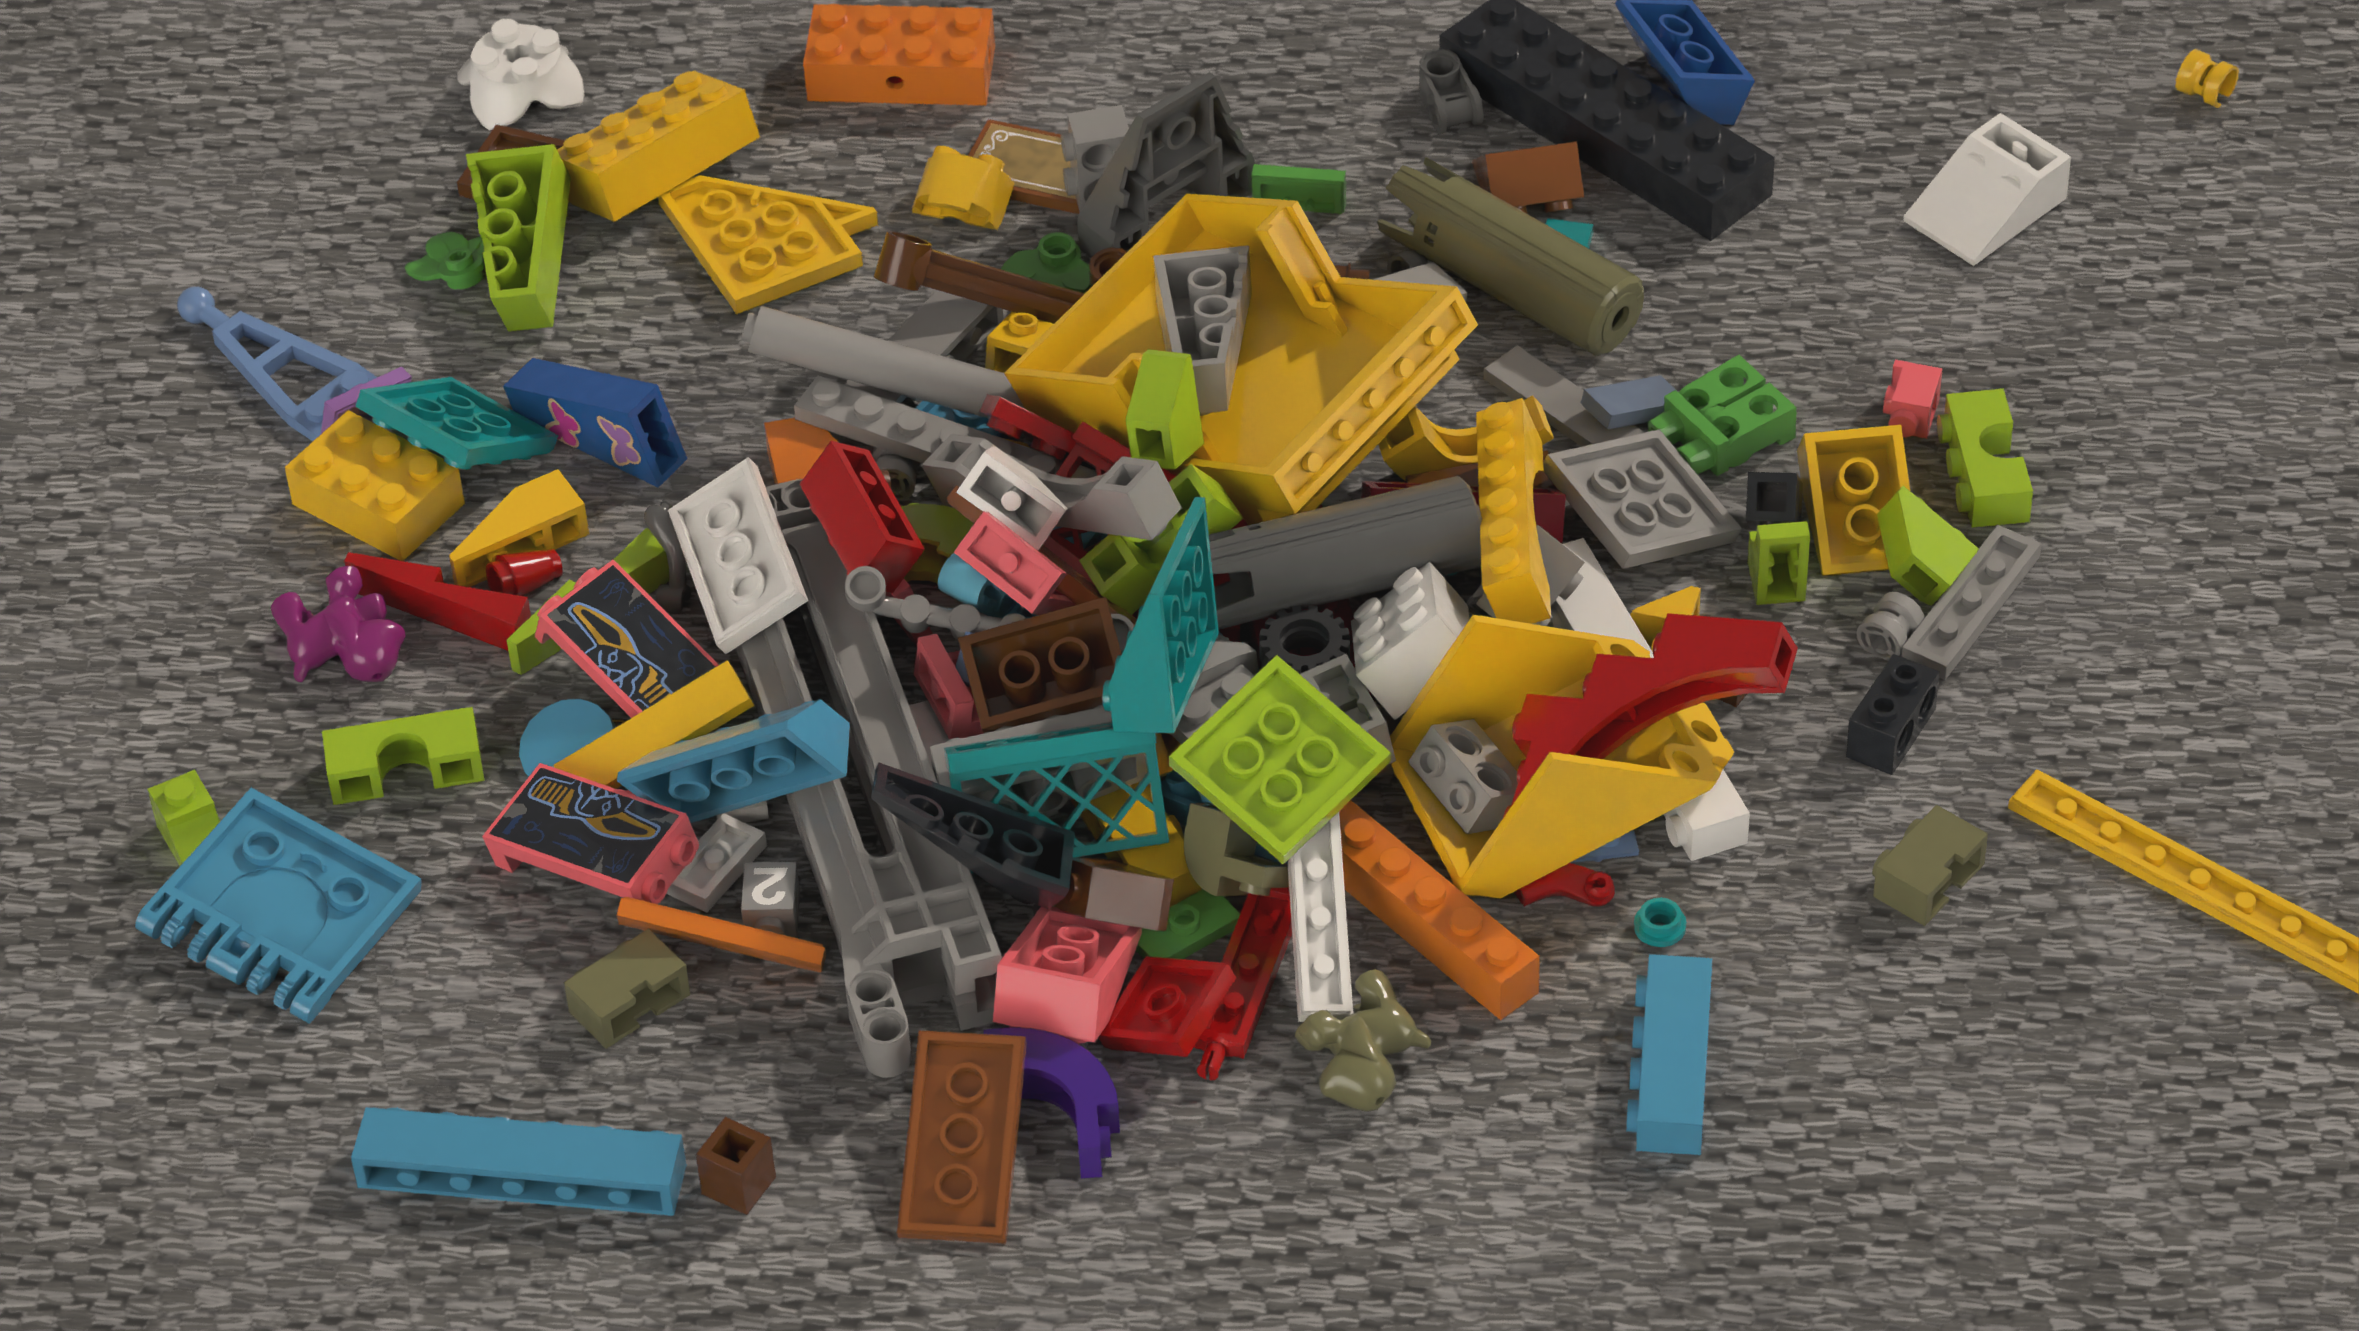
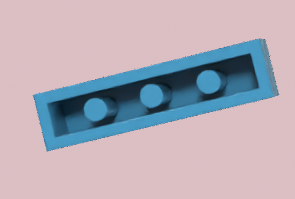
[1626,954,1712,1155]

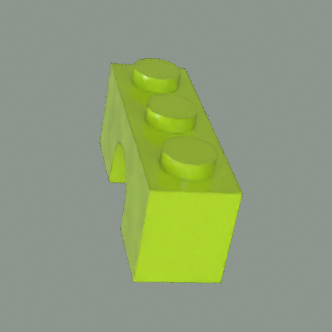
[1937,388,2033,528]
[1079,464,1243,615]
[322,707,485,805]

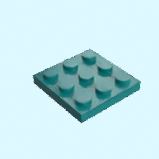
[356,377,558,470]

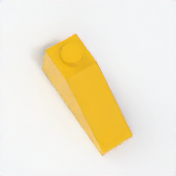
[449,469,589,587]

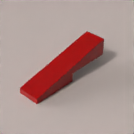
[344,552,531,651]

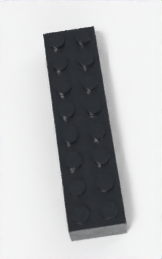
[1439,0,1775,241]

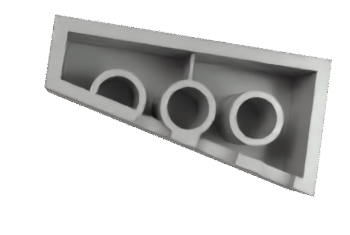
[1153,245,1252,416]

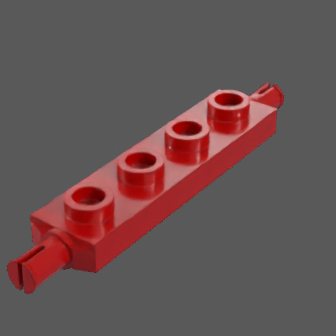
[1193,887,1292,1081]

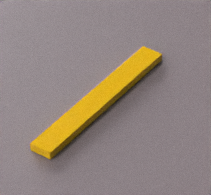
[2008,769,2359,994]

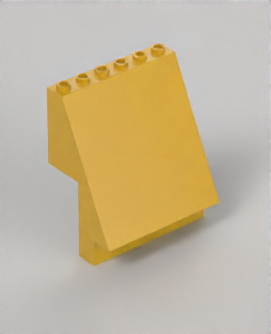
[1004,194,1478,525]

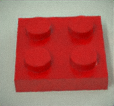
[979,394,1076,461]
[1098,956,1236,1057]

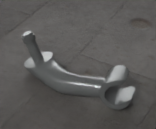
[644,499,691,614]

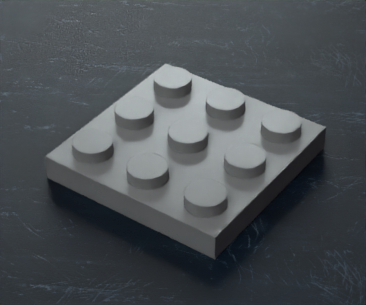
[1543,429,1742,569]

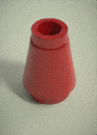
[486,549,563,596]

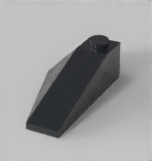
[871,762,1075,909]

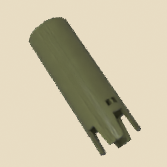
[1377,157,1644,356]

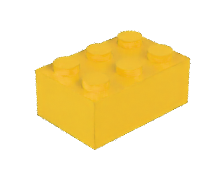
[285,410,465,561]

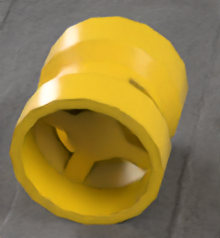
[2175,49,2239,108]

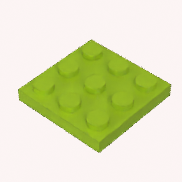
[1169,655,1391,864]

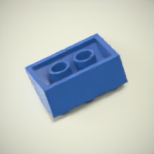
[1615,0,1755,125]

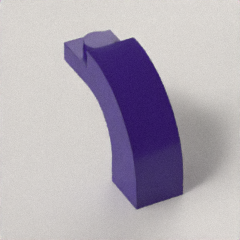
[983,1028,1120,1179]

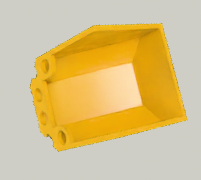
[1390,615,1734,899]

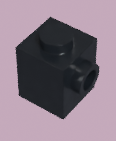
[1746,472,1803,530]

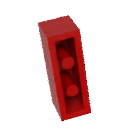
[800,441,925,593]

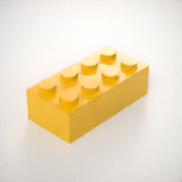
[557,71,760,222]

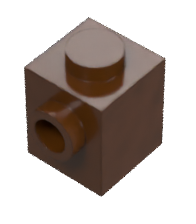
[695,1117,776,1215]

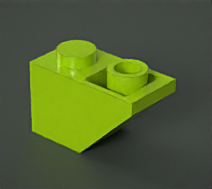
[1125,349,1204,470]
[1877,486,1979,606]

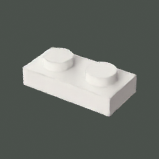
[666,813,767,912]

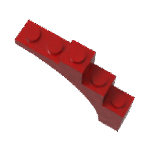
[1503,613,1798,818]

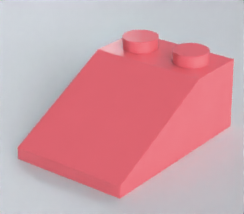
[993,906,1142,1044]

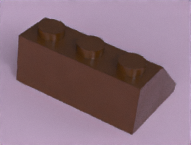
[958,597,1122,734]

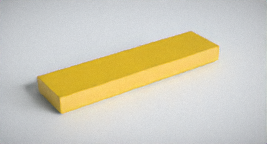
[553,660,755,789]

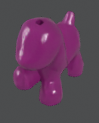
[270,566,406,683]

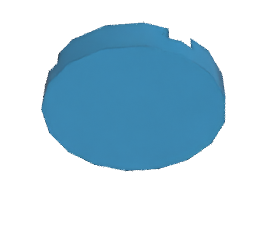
[519,699,616,777]

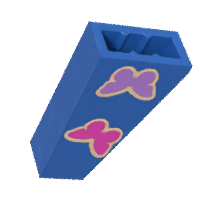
[503,358,687,488]

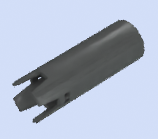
[1209,476,1482,630]

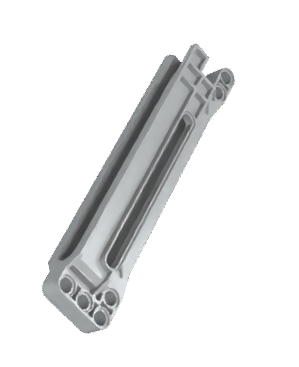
[735,479,1001,1078]

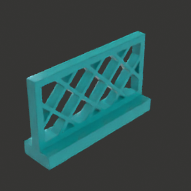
[944,722,1169,874]

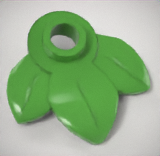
[404,232,485,289]
[1001,232,1090,293]

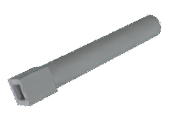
[741,306,1033,441]

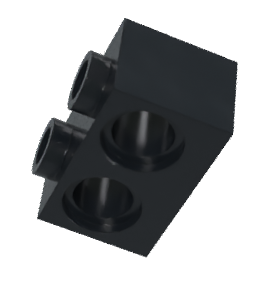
[1846,654,1940,775]

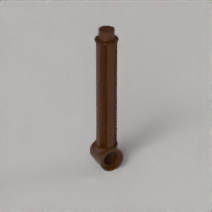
[874,231,1084,324]

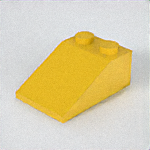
[1797,425,1910,576]

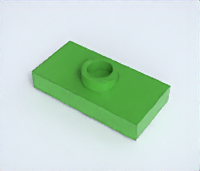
[1252,164,1346,214]
[1136,889,1240,959]

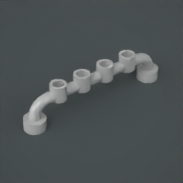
[845,566,1134,653]

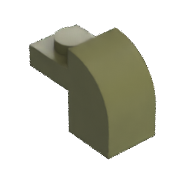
[1184,803,1289,896]

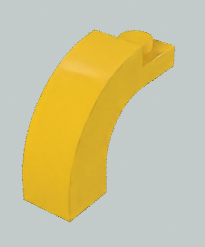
[1378,395,1554,481]

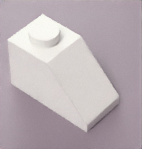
[956,445,1068,550]

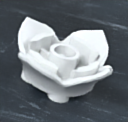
[457,19,584,130]

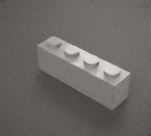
[845,290,1004,408]

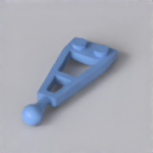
[177,287,377,441]

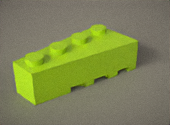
[466,144,571,331]

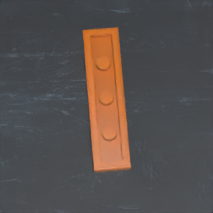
[616,896,826,973]

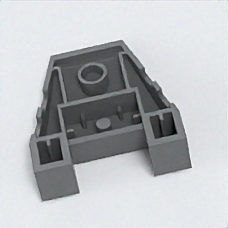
[1077,72,1255,258]

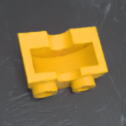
[912,146,1014,230]

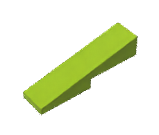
[507,528,669,675]

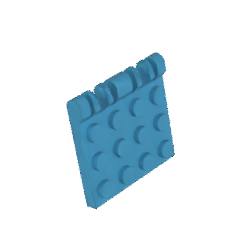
[135,787,421,1024]

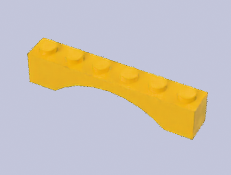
[1476,398,1551,624]

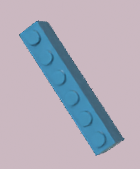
[351,1107,686,1216]

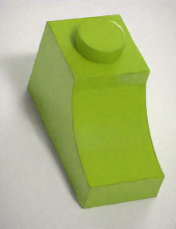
[1747,521,1810,605]
[147,770,220,866]

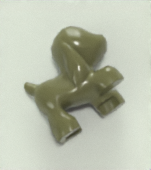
[1295,969,1431,1112]

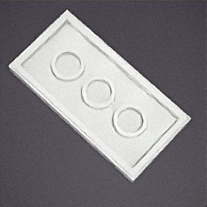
[668,457,808,654]

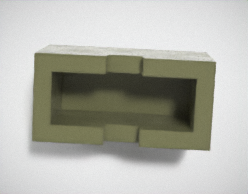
[1872,805,1988,926]
[564,928,691,1049]

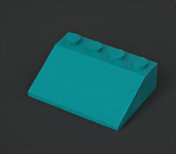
[1103,497,1219,733]

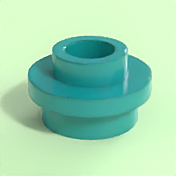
[1634,898,1686,947]

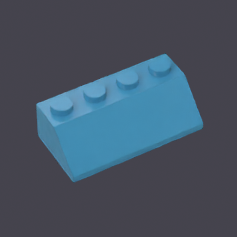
[617,699,850,823]

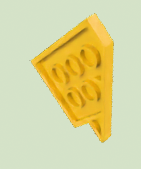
[658,175,878,314]

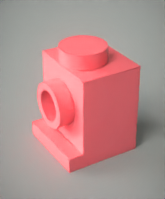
[1883,359,1942,439]

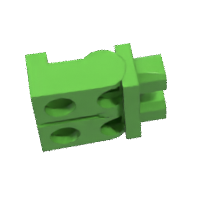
[1648,355,1797,476]

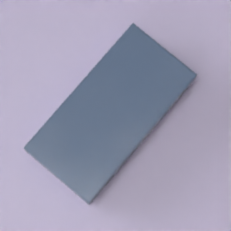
[1581,375,1677,430]

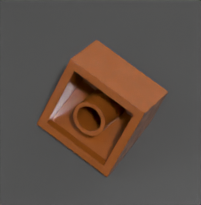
[1472,142,1584,214]

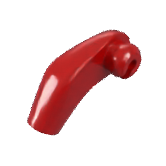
[1514,862,1615,907]

